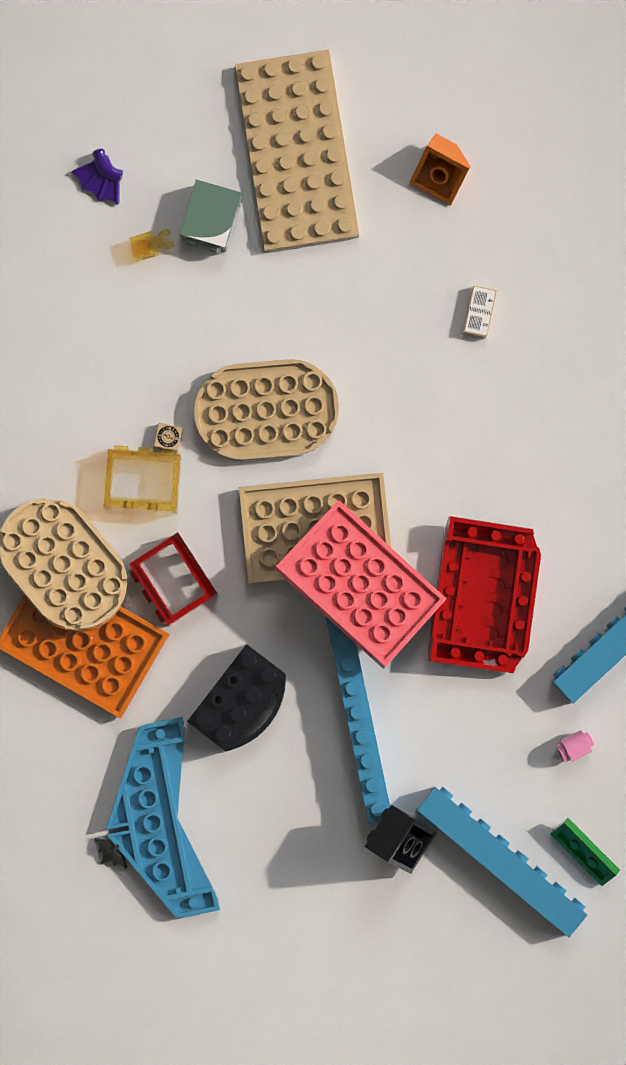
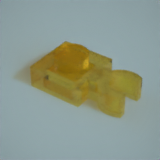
[129,229,174,262]

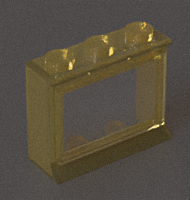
[103,445,182,514]

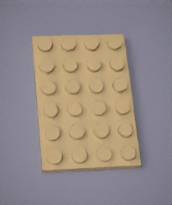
[239,473,391,584]

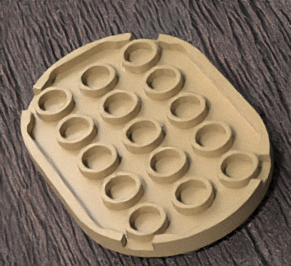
[194,359,339,460]
[0,498,127,631]

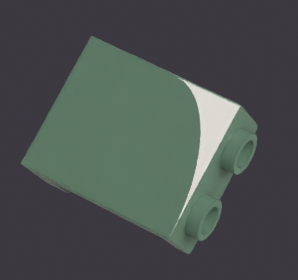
[179,179,243,253]

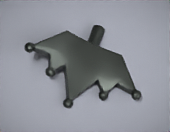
[94,838,127,869]

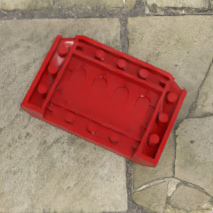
[428,516,541,673]

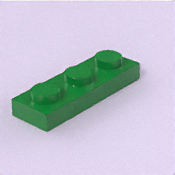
[550,818,620,886]

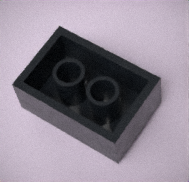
[364,804,437,874]

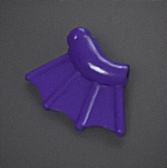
[72,148,123,205]

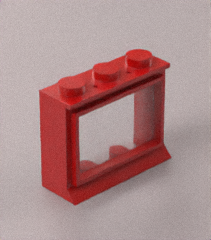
[128,532,218,626]

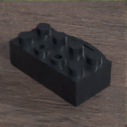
[187,644,286,752]

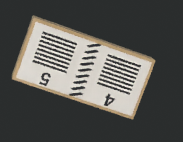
[463,285,497,338]

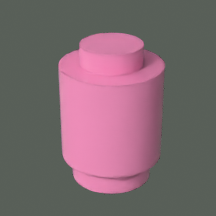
[556,730,594,763]

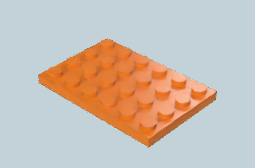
[0,595,170,719]

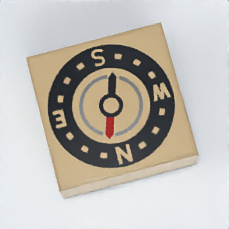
[154,423,183,452]

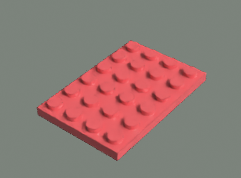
[274,500,447,669]

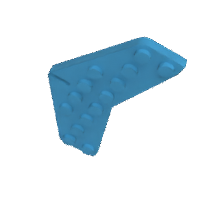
[106,717,220,918]

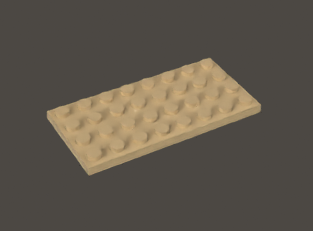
[235,49,359,252]

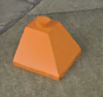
[409,133,471,205]

